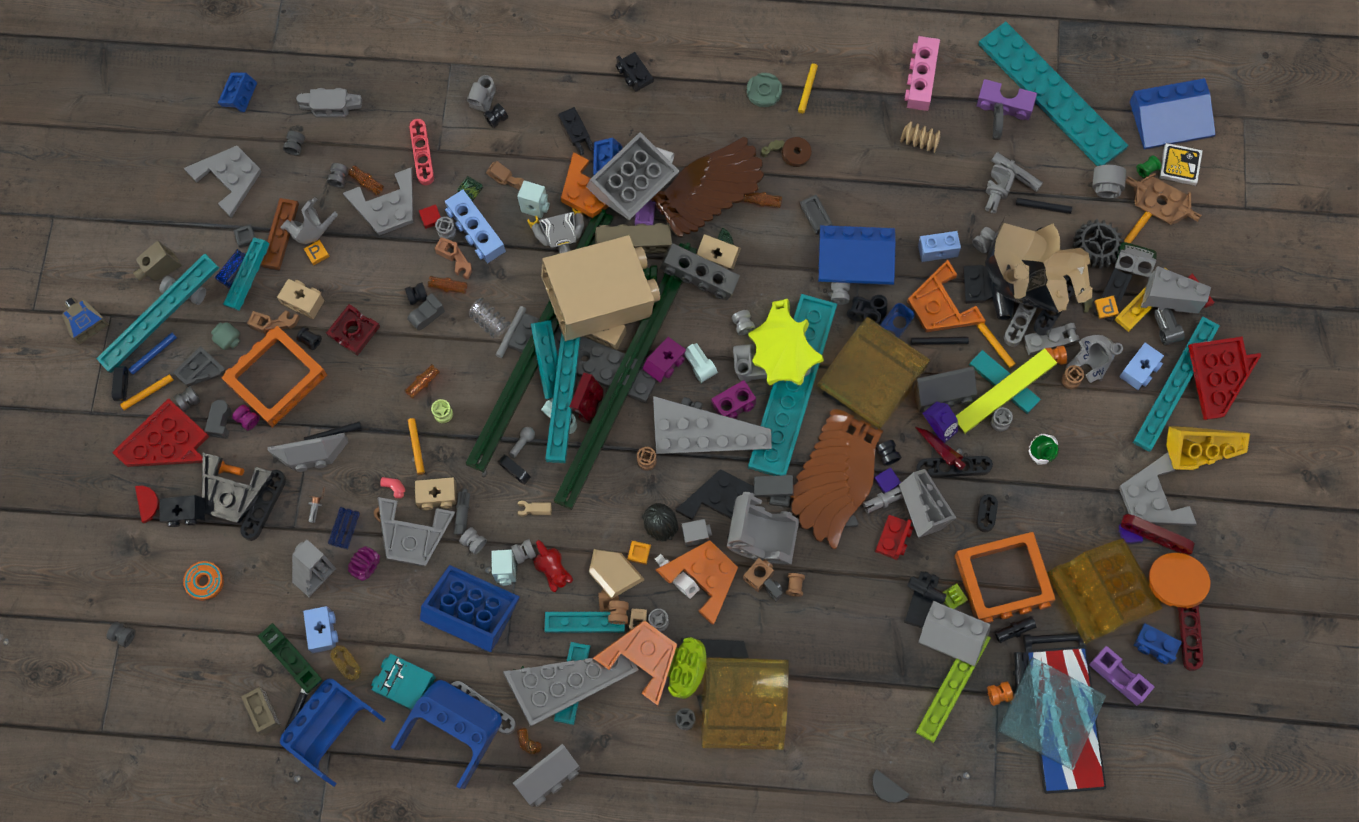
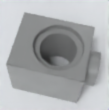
[682,519,712,547]

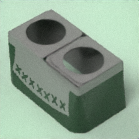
[1115,242,1157,277]

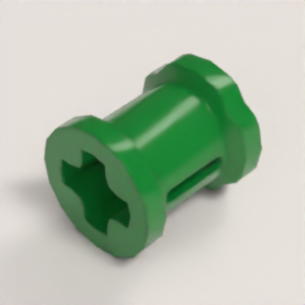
[1136,155,1162,178]

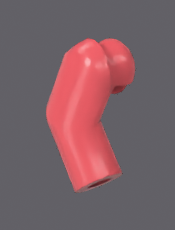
[380,477,405,498]

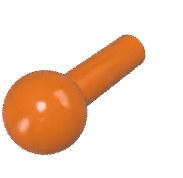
[218,461,244,476]

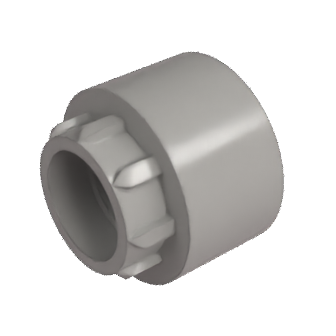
[1092,165,1126,199]

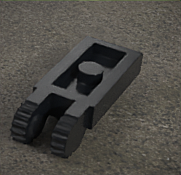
[558,107,594,156]

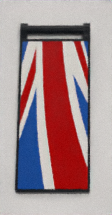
[1023,630,1106,794]

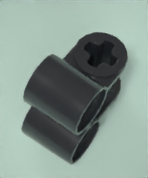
[847,294,887,334]

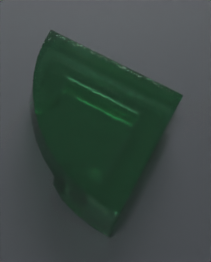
[717,228,734,245]

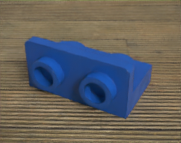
[218,73,257,112]
[593,137,623,175]
[1133,623,1182,664]

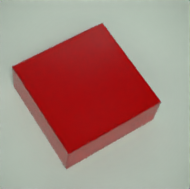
[419,204,441,229]

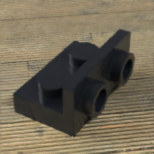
[615,52,654,92]

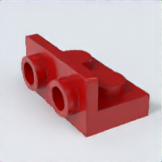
[875,515,914,560]

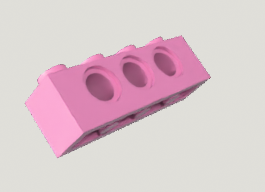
[905,36,940,111]

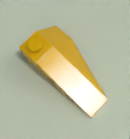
[1166,426,1250,470]

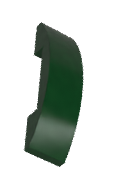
[257,623,323,694]

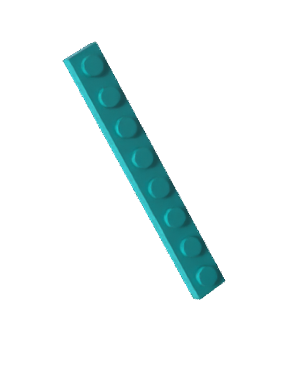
[96,254,220,373]
[1133,317,1220,452]
[545,332,581,463]

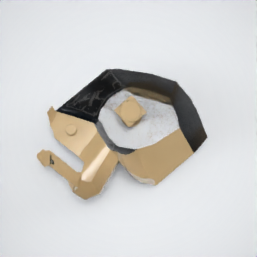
[985,215,1092,312]

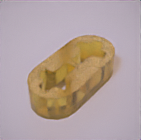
[331,646,361,681]

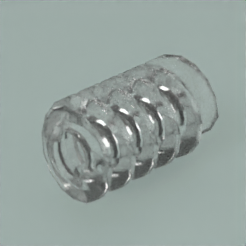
[469,298,511,338]

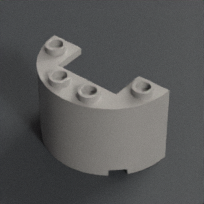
[727,492,799,565]

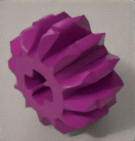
[348,546,380,581]

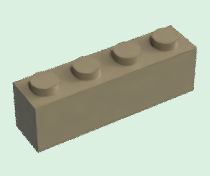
[595,223,672,253]

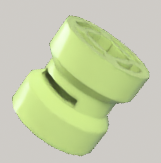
[431,399,453,423]

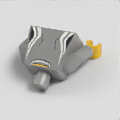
[527,208,584,254]

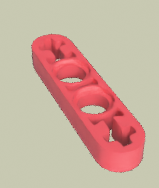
[409,119,434,185]

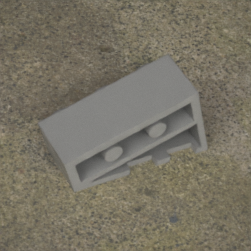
[1141,266,1211,313]
[899,469,956,538]
[292,539,337,597]

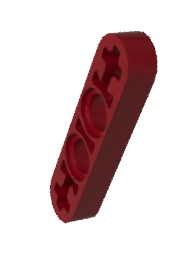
[1121,514,1195,555]
[1178,605,1204,671]

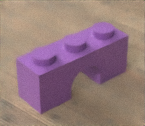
[976,79,1037,120]
[1089,646,1155,706]

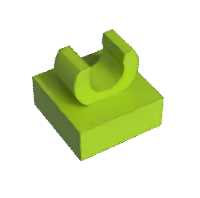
[942,584,968,609]

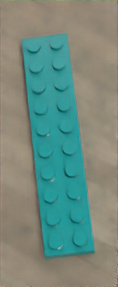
[978,21,1129,166]
[748,294,837,476]

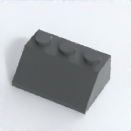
[913,366,977,412]

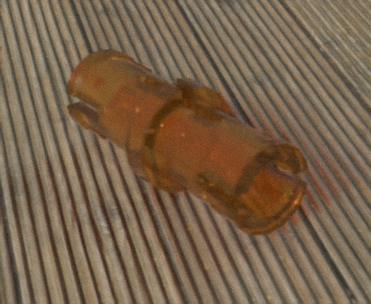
[348,165,384,195]
[744,192,782,208]
[428,276,467,294]
[404,364,440,399]

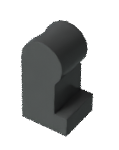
[407,293,445,330]
[205,400,231,439]

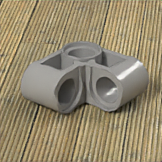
[467,75,496,112]

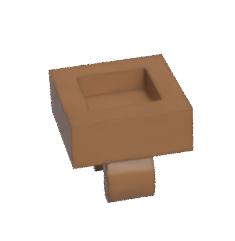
[599,589,619,612]

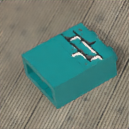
[371,653,436,711]

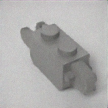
[296,88,362,117]

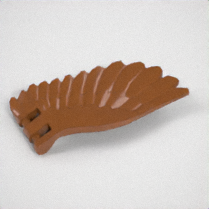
[790,409,883,549]

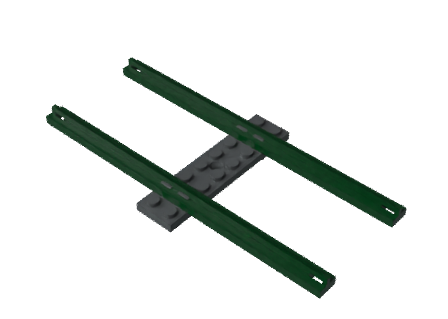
[466,209,697,510]

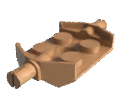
[1125,173,1202,225]

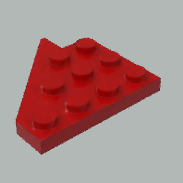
[1188,336,1261,420]
[112,398,209,467]

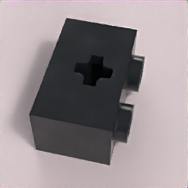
[160,495,205,527]

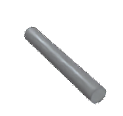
[496,306,527,358]

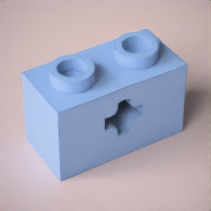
[918,231,961,262]
[1119,343,1164,390]
[303,606,338,653]

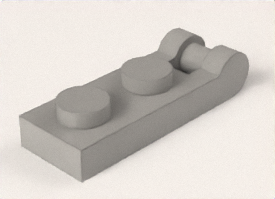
[1023,323,1080,355]

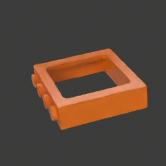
[222,326,327,428]
[955,532,1056,623]

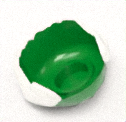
[1029,434,1059,465]

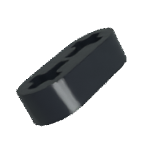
[112,366,129,401]
[497,454,531,485]
[976,494,998,532]

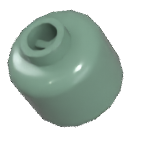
[211,322,240,350]

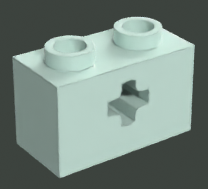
[517,180,550,218]
[492,550,516,586]

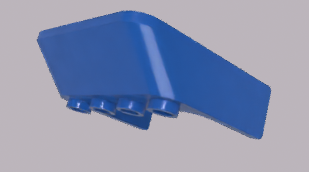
[280,679,386,787]
[391,680,502,789]

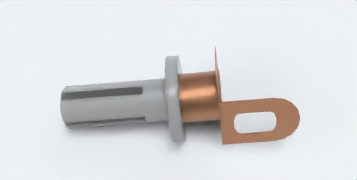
[308,487,325,523]

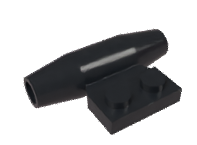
[964,264,1015,320]

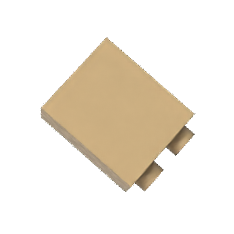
[541,235,660,341]

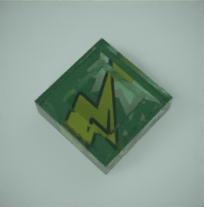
[457,176,483,201]

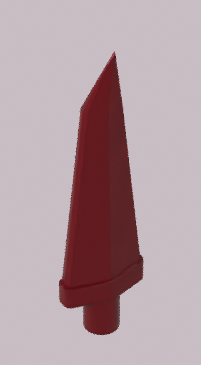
[915,427,966,470]

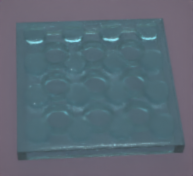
[998,657,1106,770]

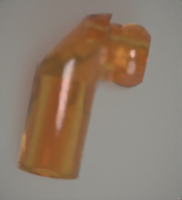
[517,728,542,754]

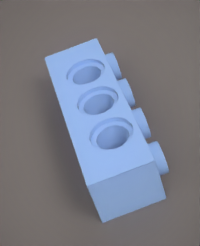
[445,190,506,264]

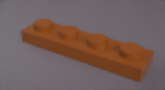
[260,198,299,270]

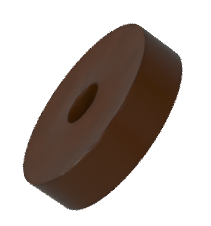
[782,137,812,167]

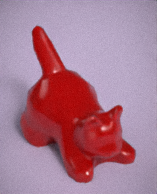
[534,540,573,592]

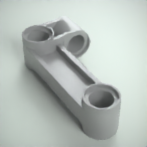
[733,344,811,382]

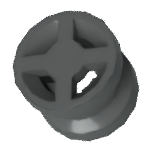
[675,708,696,730]

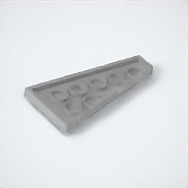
[653,396,772,454]

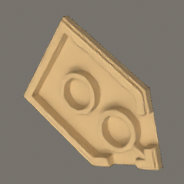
[589,549,644,599]

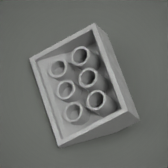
[586,132,679,220]

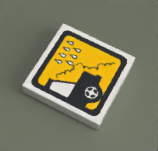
[1159,143,1203,186]

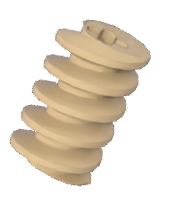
[900,121,941,154]

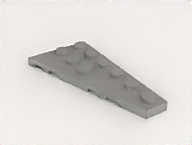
[503,654,639,727]

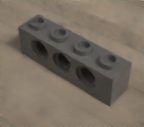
[660,243,740,300]

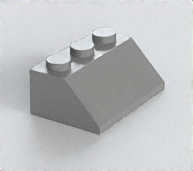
[919,601,990,666]
[513,744,581,807]

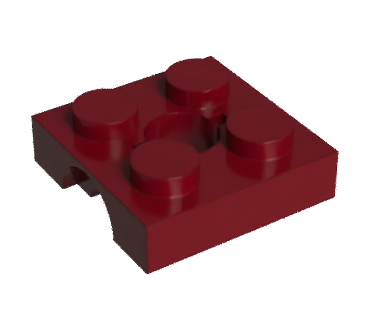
[326,304,380,356]
[569,372,604,424]

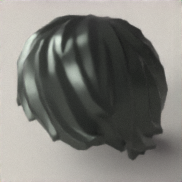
[642,503,678,542]

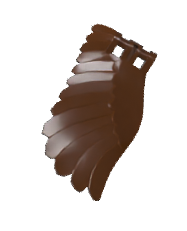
[651,137,764,237]

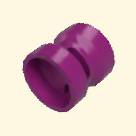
[232,404,260,431]

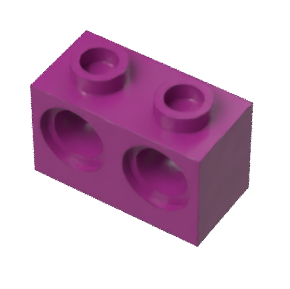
[711,380,756,419]

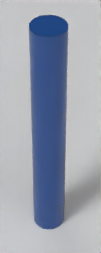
[128,333,177,375]

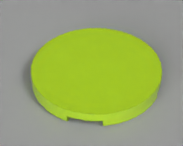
[668,637,706,699]

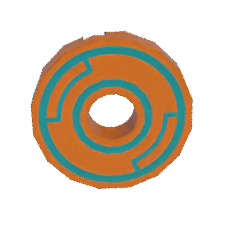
[183,561,224,601]

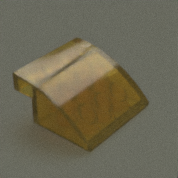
[817,317,930,429]
[1047,538,1163,644]
[701,658,789,750]

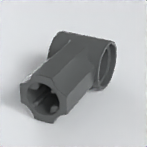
[1154,308,1185,346]

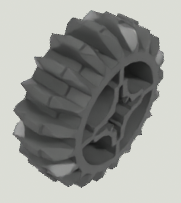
[1073,219,1124,269]

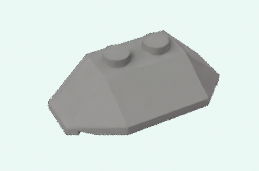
[268,433,348,472]

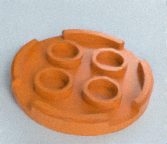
[1149,553,1210,609]

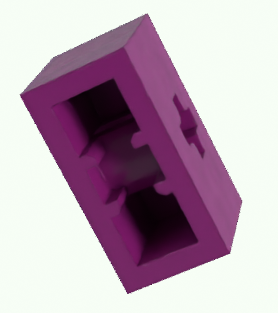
[642,337,686,383]

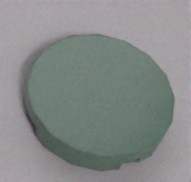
[747,73,782,107]

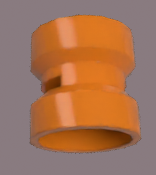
[1045,345,1067,365]
[987,681,1013,706]

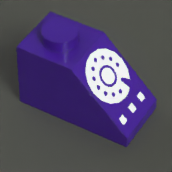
[922,401,958,443]

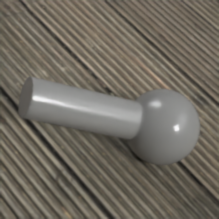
[509,427,535,458]

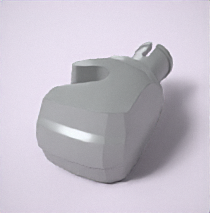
[985,165,1015,213]

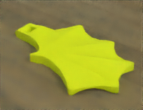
[748,299,824,385]

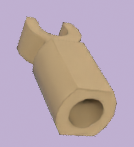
[518,501,552,517]

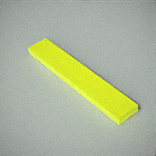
[956,348,1057,434]

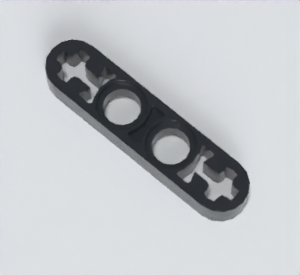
[1034,276,1075,336]
[916,456,993,478]
[240,470,286,541]

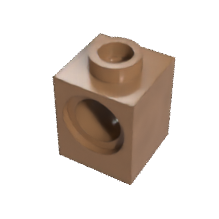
[743,558,774,592]

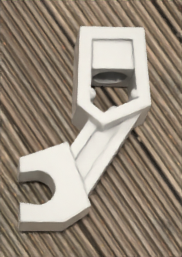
[655,554,700,599]

